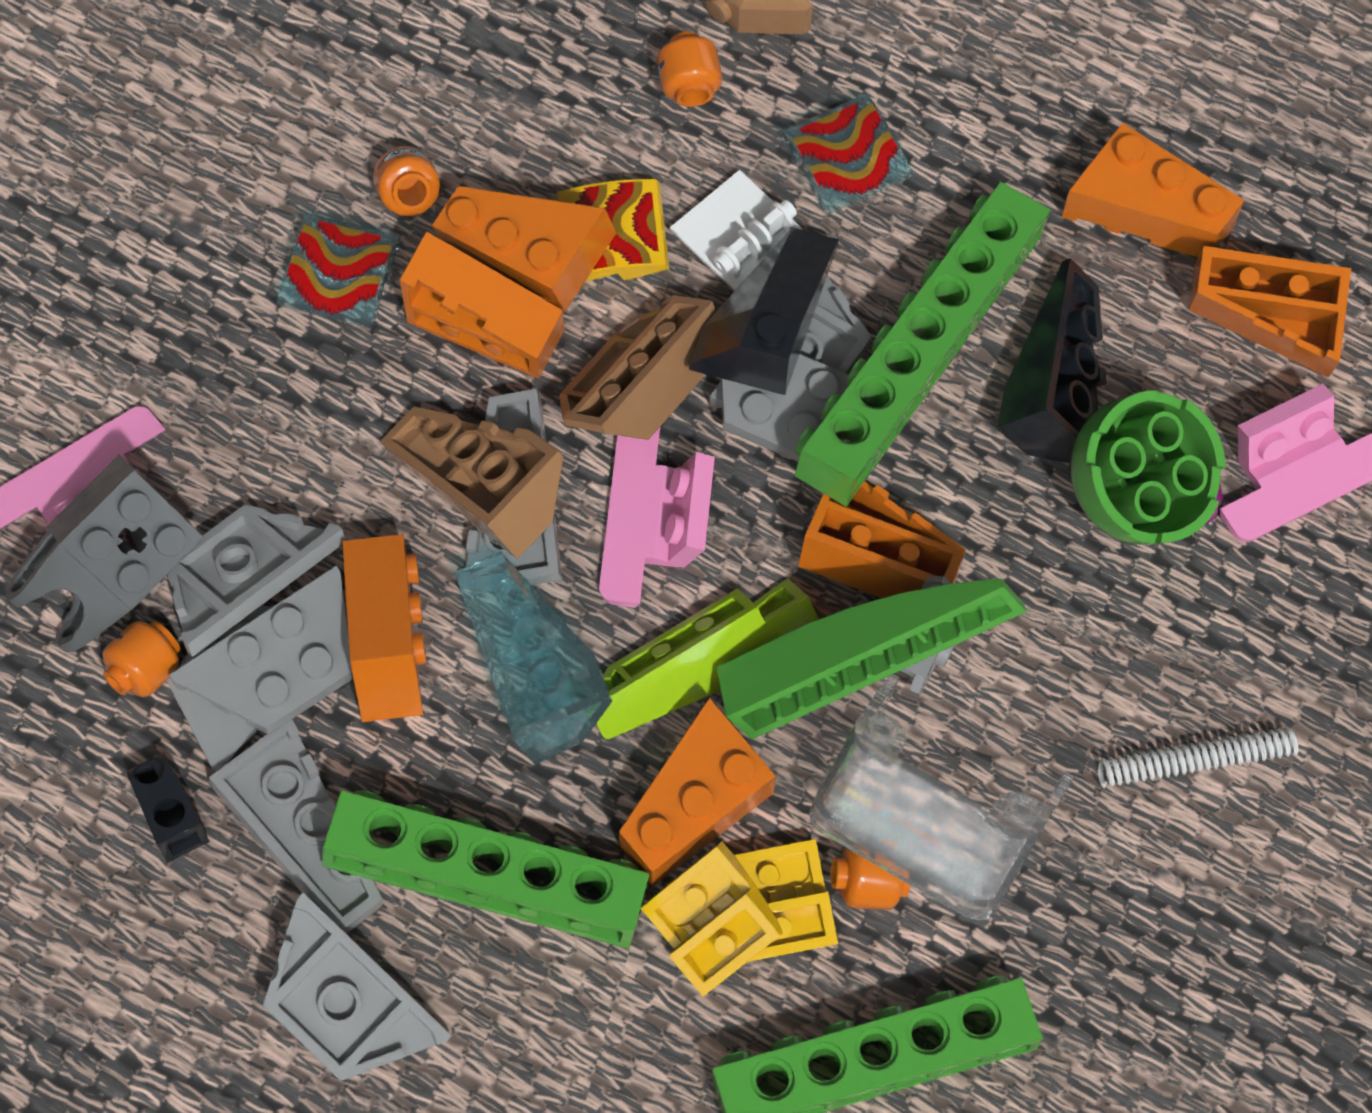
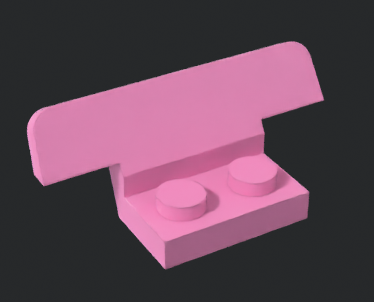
[1220,384,1372,542]
[0,406,166,530]
[599,427,715,608]

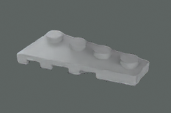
[460,389,563,596]
[209,719,383,934]

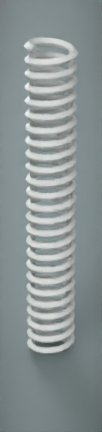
[1098,727,1299,789]

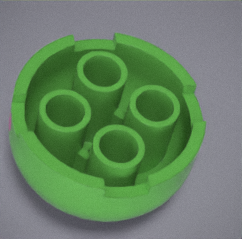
[1071,390,1226,545]

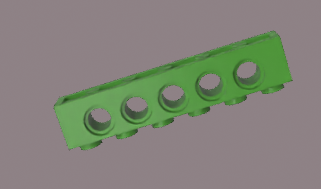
[322,790,650,949]
[712,975,1043,1113]

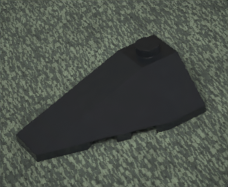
[689,227,839,395]
[997,258,1106,464]

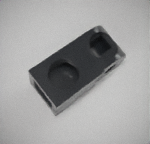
[126,753,210,863]

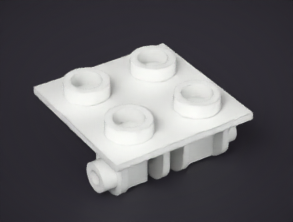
[670,170,803,291]

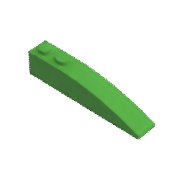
[717,578,1027,739]

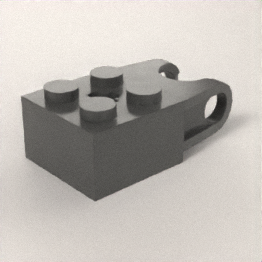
[5,454,204,652]

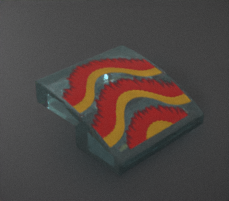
[781,93,914,216]
[276,213,401,329]

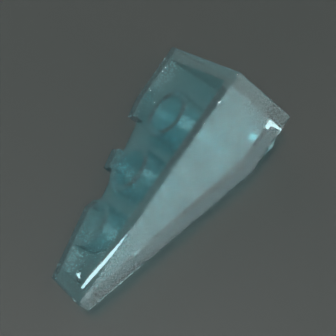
[455,551,612,764]

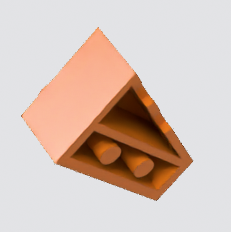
[1062,123,1244,257]
[432,186,616,312]
[400,231,564,379]
[1188,246,1351,378]
[798,481,966,598]
[342,534,426,722]
[619,698,776,888]

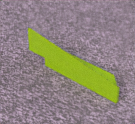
[586,578,819,739]

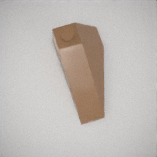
[380,406,563,559]

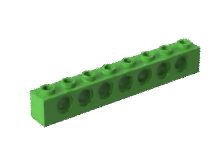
[794,182,1051,507]

